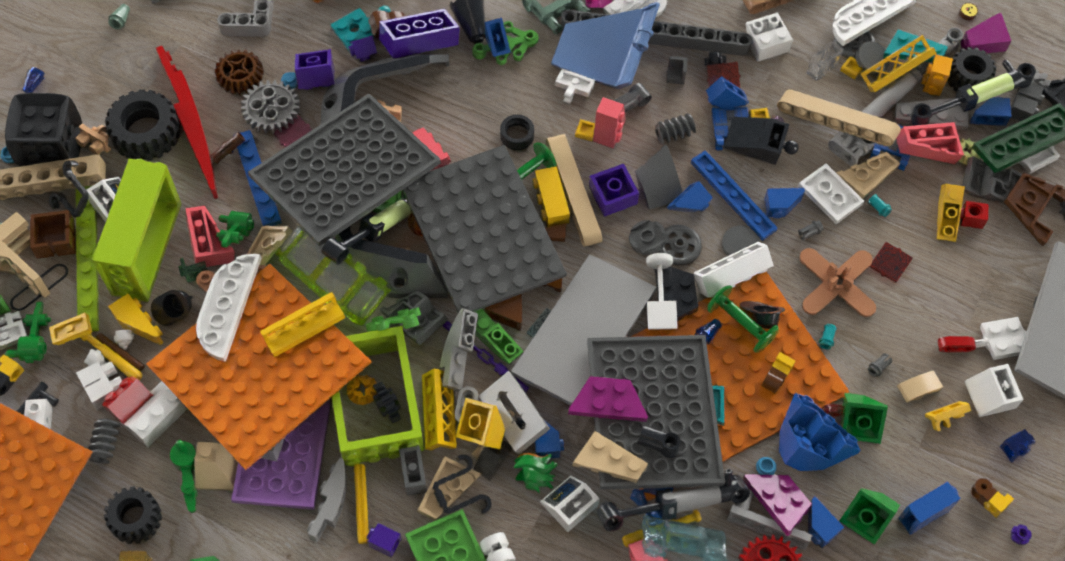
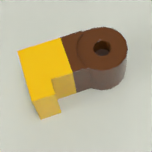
[762,352,795,394]
[971,478,1014,518]

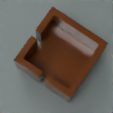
[30,210,76,259]

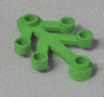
[472,21,539,65]
[366,308,421,331]

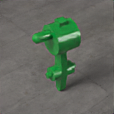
[216,211,254,248]
[5,302,51,363]
[170,440,198,513]

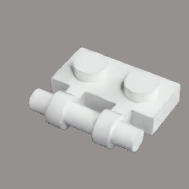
[0,311,27,350]

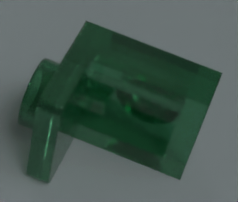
[178,258,208,283]

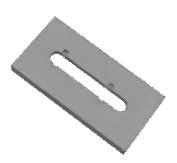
[479,371,550,455]

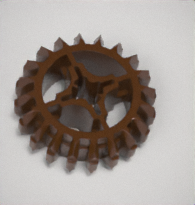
[215,49,264,95]

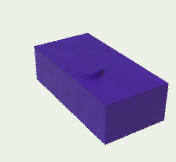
[379,9,460,59]

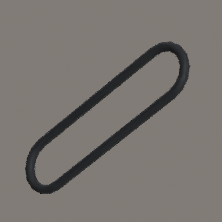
[10,263,68,311]

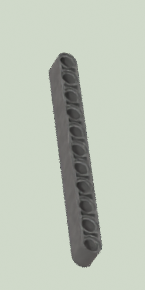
[561,10,752,56]

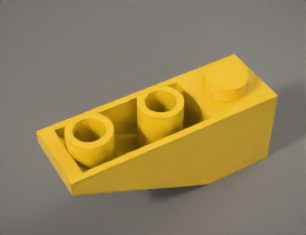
[937,184,965,242]
[108,294,163,345]

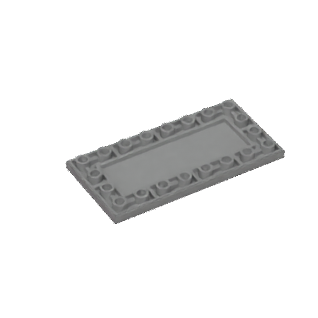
[1014,241,1065,399]
[511,254,657,406]

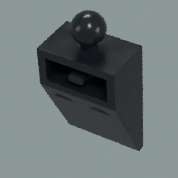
[723,117,799,165]

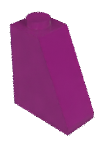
[961,13,1011,54]

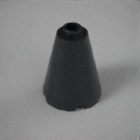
[449,0,486,44]

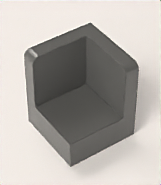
[666,56,687,84]

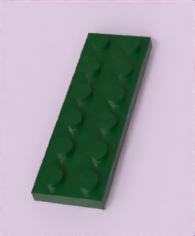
[972,103,1065,173]

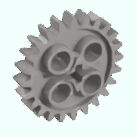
[240,80,300,134]

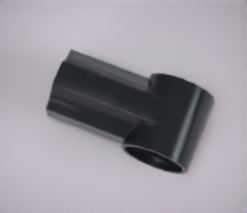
[638,426,681,458]

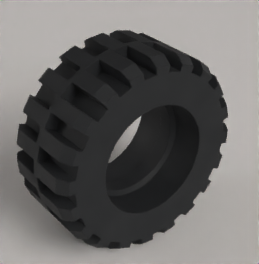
[105,89,181,161]

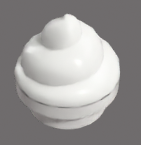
[114,330,134,350]
[84,349,106,367]

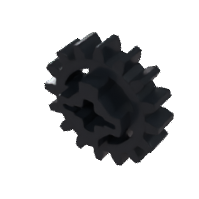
[372,381,401,424]

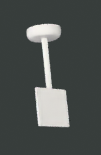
[646,253,677,330]

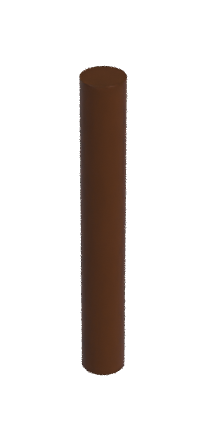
[96,333,145,371]

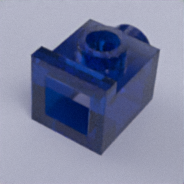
[1000,429,1035,463]

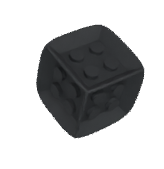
[5,93,82,167]

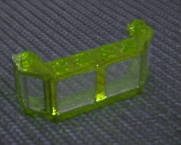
[275,226,391,326]

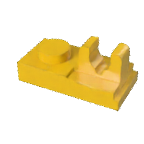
[49,313,92,346]
[925,401,971,431]

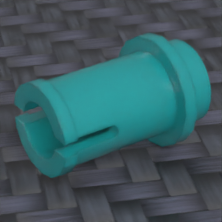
[868,194,892,217]
[819,324,837,350]

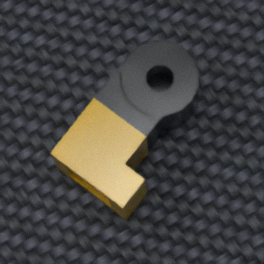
[0,354,25,396]

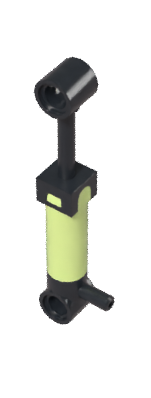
[911,60,1036,126]
[321,195,413,265]

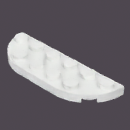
[832,0,916,46]
[196,254,262,362]

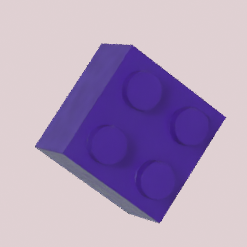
[295,49,335,90]
[589,164,639,217]

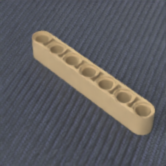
[777,89,901,146]
[546,134,603,247]

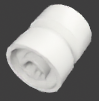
[480,532,516,561]

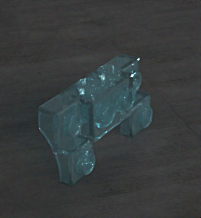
[641,515,727,561]

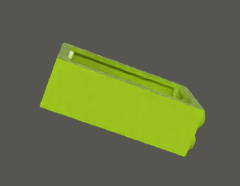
[92,159,182,302]
[332,326,424,466]

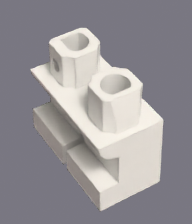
[76,362,122,410]

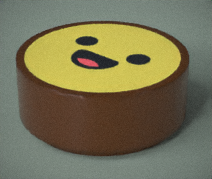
[959,3,978,20]

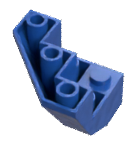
[779,393,861,471]

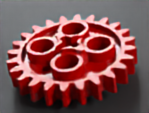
[738,534,802,561]

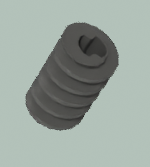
[655,113,696,145]
[88,418,121,464]

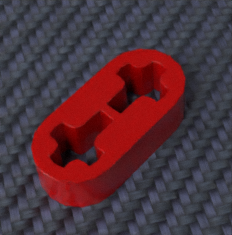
[937,336,976,352]

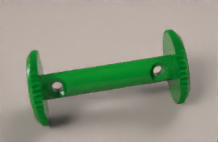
[517,142,556,180]
[708,285,779,353]

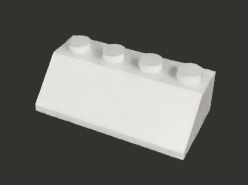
[119,381,187,447]

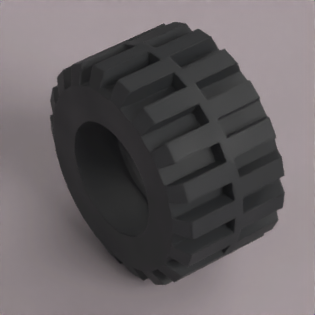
[947,47,997,92]
[104,486,162,544]

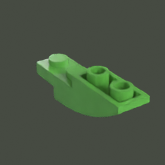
[456,309,524,364]

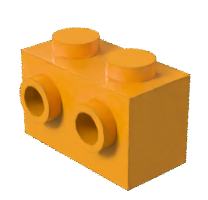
[921,54,953,96]

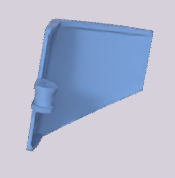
[551,2,660,89]

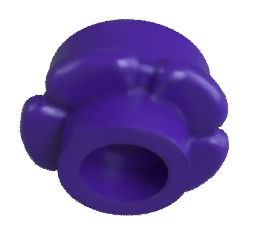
[1011,524,1032,545]

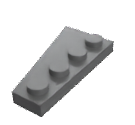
[894,98,968,130]

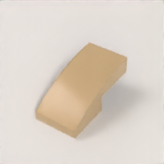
[897,370,943,403]

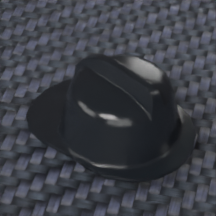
[151,290,193,326]
[740,301,785,329]

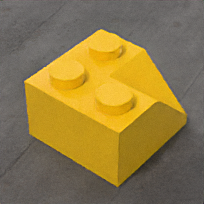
[455,398,505,449]

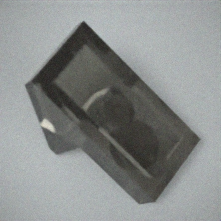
[473,440,513,481]

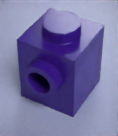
[348,36,377,61]
[367,523,401,558]

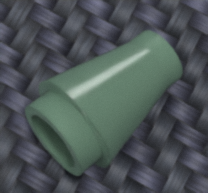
[108,4,130,30]

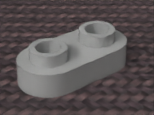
[455,387,478,424]

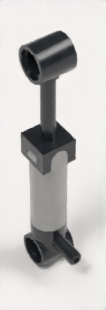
[597,469,750,532]

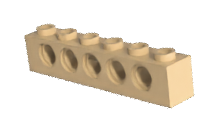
[0,154,106,200]

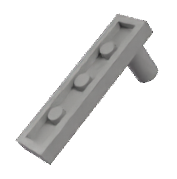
[726,490,812,551]

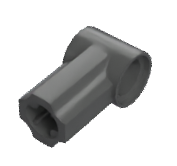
[614,83,652,113]

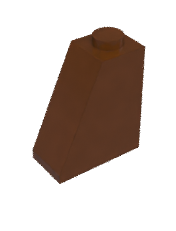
[485,294,522,331]

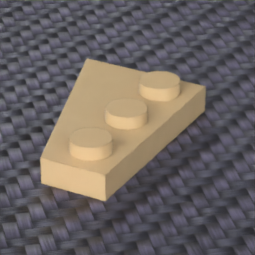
[836,152,900,199]
[247,226,292,265]
[572,431,648,483]
[417,456,481,521]

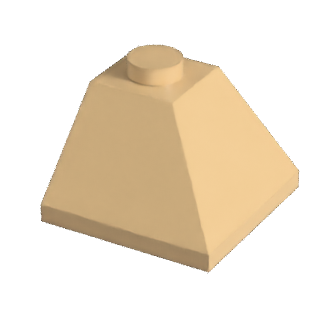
[195,442,238,491]

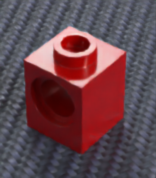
[960,201,989,229]

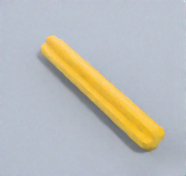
[354,464,369,544]

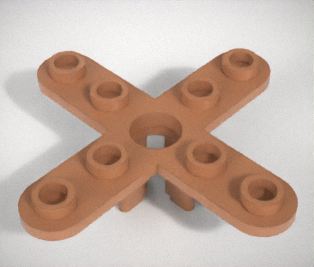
[800,248,876,317]

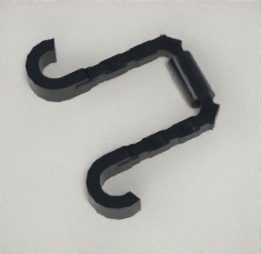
[49,160,89,218]
[432,454,492,514]

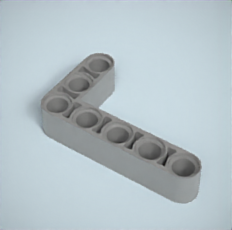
[217,0,274,36]

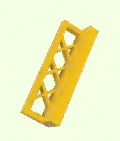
[860,35,937,92]
[260,292,345,357]
[422,368,457,451]

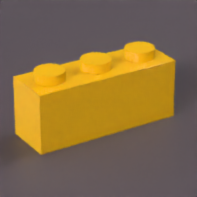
[532,166,570,227]

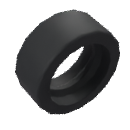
[500,114,534,150]

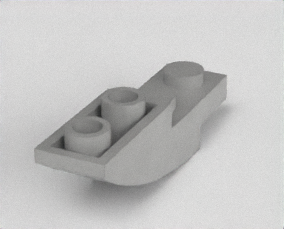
[440,308,478,391]
[307,458,347,543]

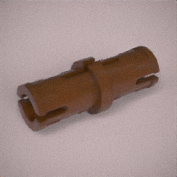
[210,132,246,164]

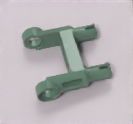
[522,0,591,34]

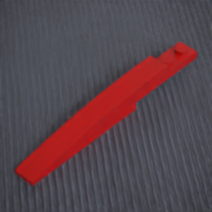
[156,45,218,199]

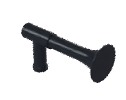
[17,382,59,415]

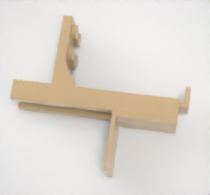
[0,212,50,298]

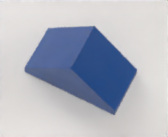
[484,18,511,57]

